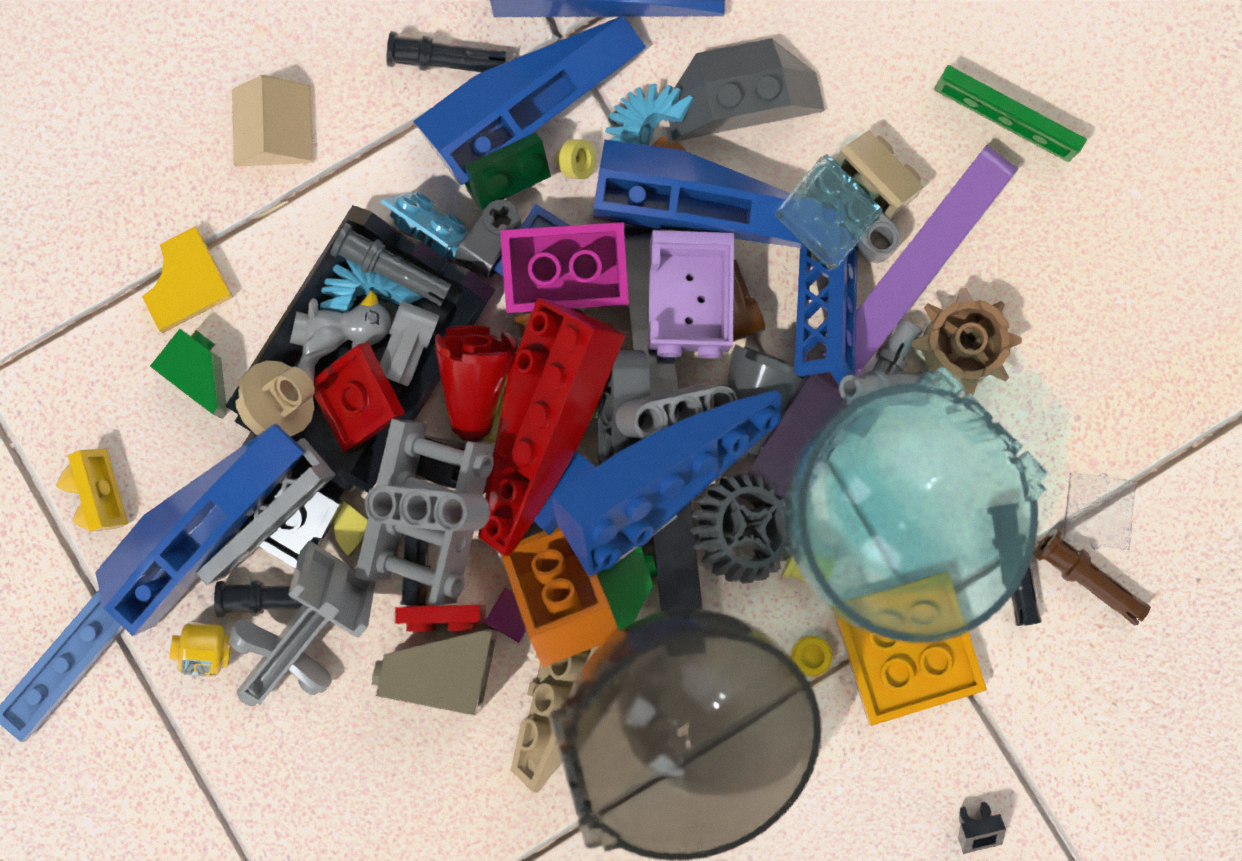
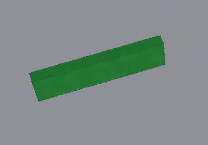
[933,65,1087,162]

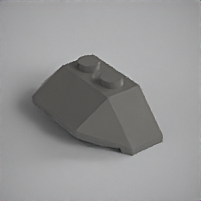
[668,38,825,141]

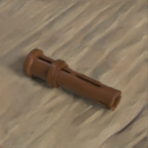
[1034,529,1151,626]

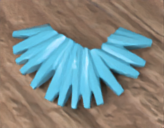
[605,84,694,145]
[320,256,424,313]

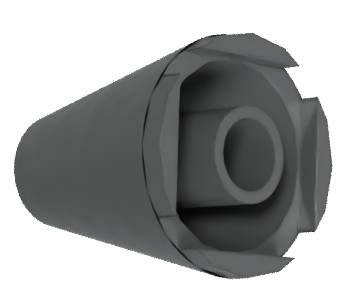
[727,344,808,459]

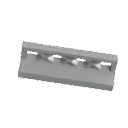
[196,438,336,585]

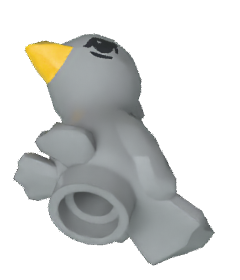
[290,291,391,382]

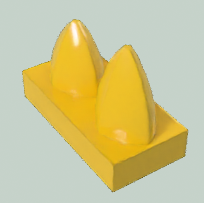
[55,449,129,532]

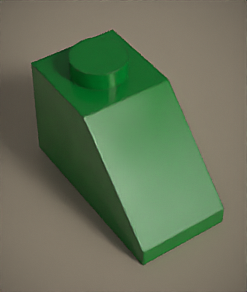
[150,328,227,419]
[598,547,658,640]

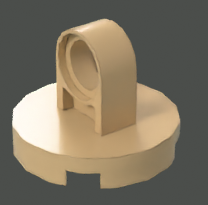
[235,360,315,438]

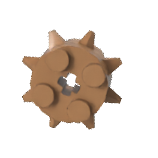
[911,288,1022,397]

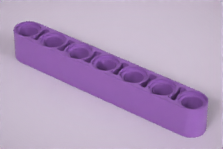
[823,145,1018,376]

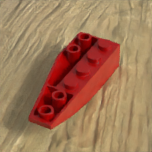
[478,298,625,556]

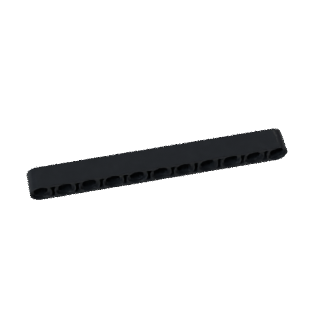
[624,224,706,655]

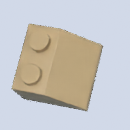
[832,130,924,220]

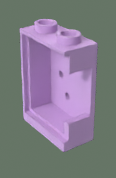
[648,230,734,359]

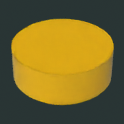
[791,636,832,677]

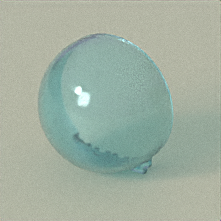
[784,366,1048,643]

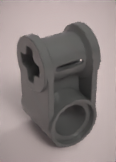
[455,200,522,279]

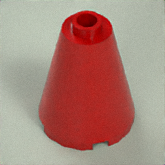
[435,325,517,441]

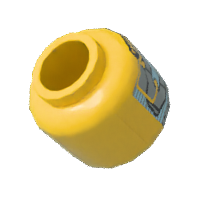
[170,622,231,677]

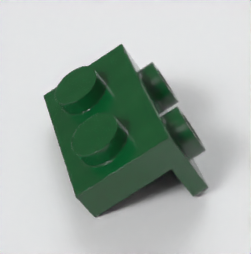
[465,133,551,210]

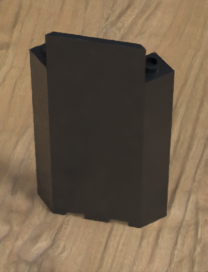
[225,205,496,498]

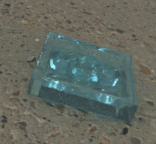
[774,154,883,270]

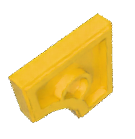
[142,226,233,333]

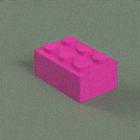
[500,222,629,313]

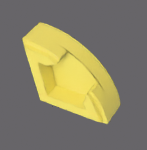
[334,500,368,557]

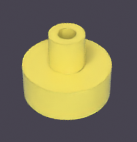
[555,139,596,179]

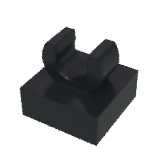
[958,802,1006,854]

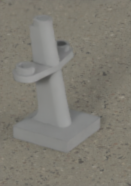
[229,540,376,706]

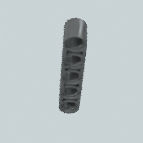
[598,350,650,546]

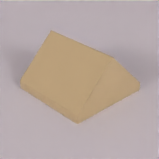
[232,75,313,167]

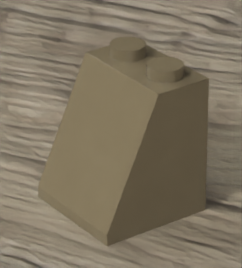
[372,629,498,716]

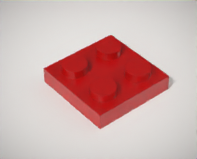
[313,342,405,453]
[395,605,486,632]

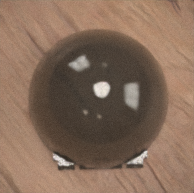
[549,608,822,861]

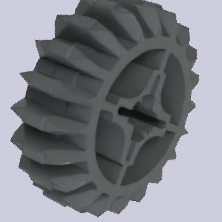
[689,473,797,584]

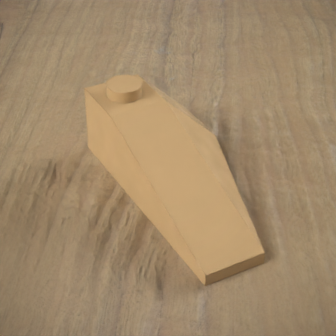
[511,638,635,793]

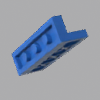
[794,228,858,385]

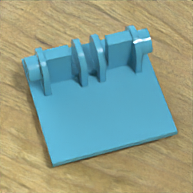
[380,192,468,261]

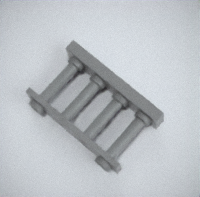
[355,419,495,606]

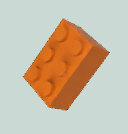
[500,526,621,667]

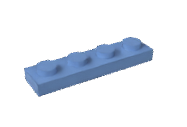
[0,590,123,742]

